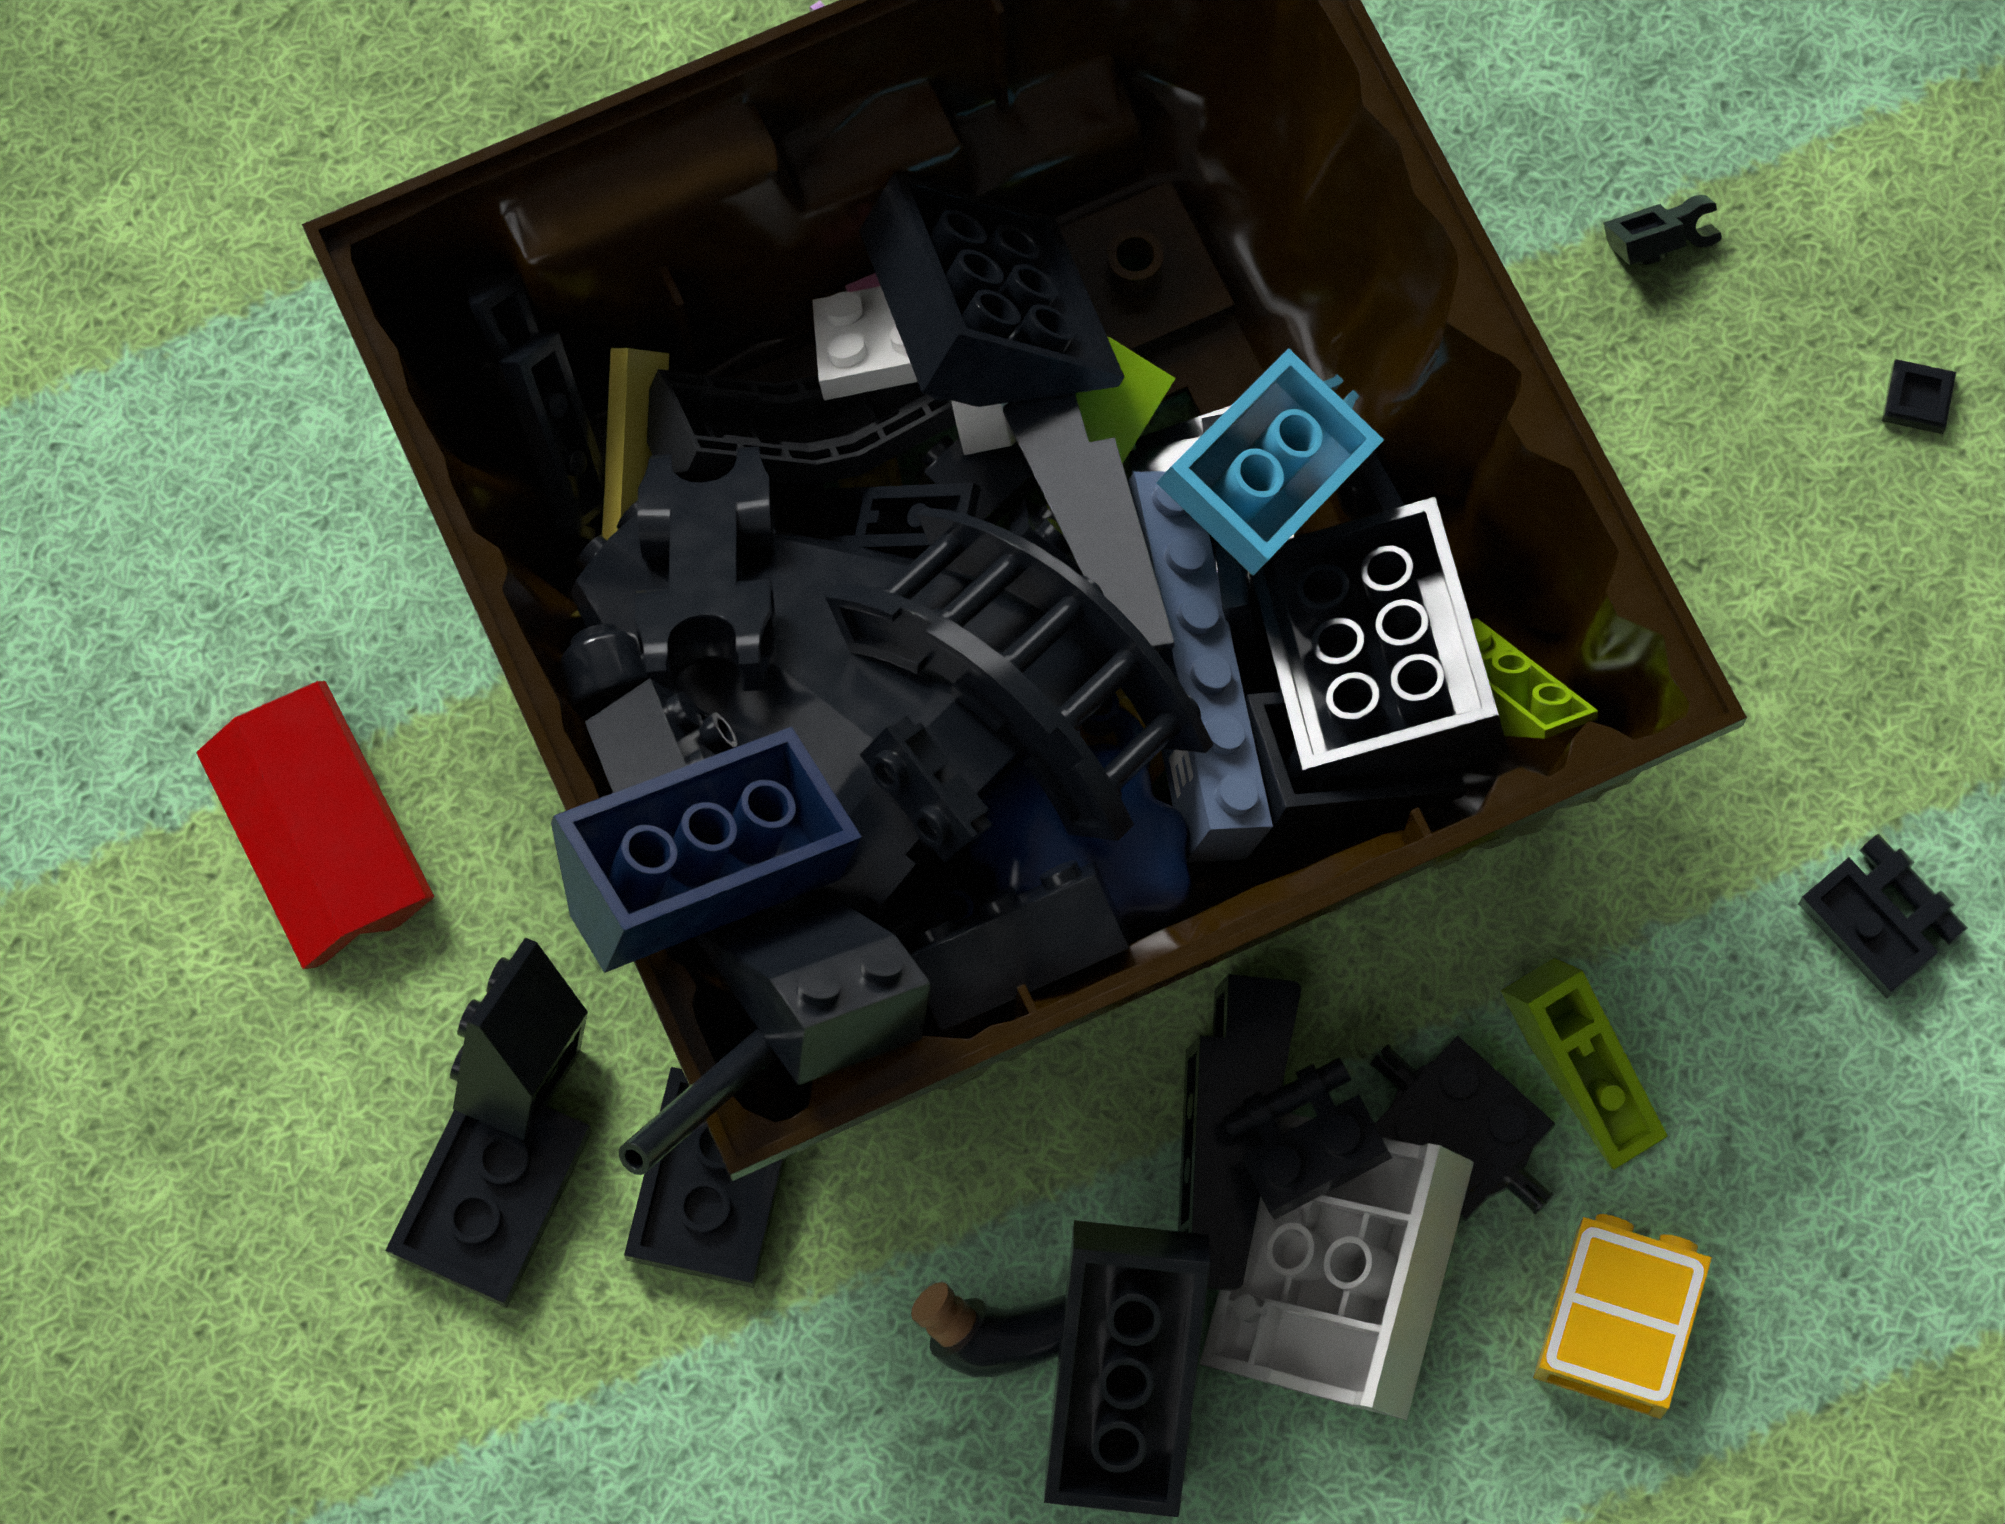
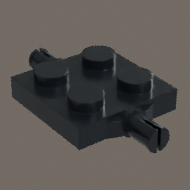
[1370,1035,1555,1221]

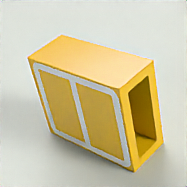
[1533,1214,1712,1419]

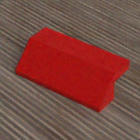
[196,681,435,969]

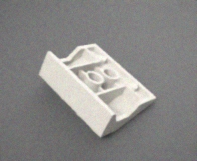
[1200,1113,1474,1420]

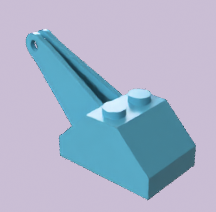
[1157,348,1384,576]

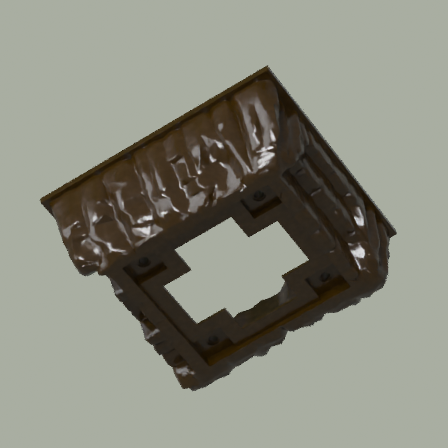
[302,0,1747,1181]

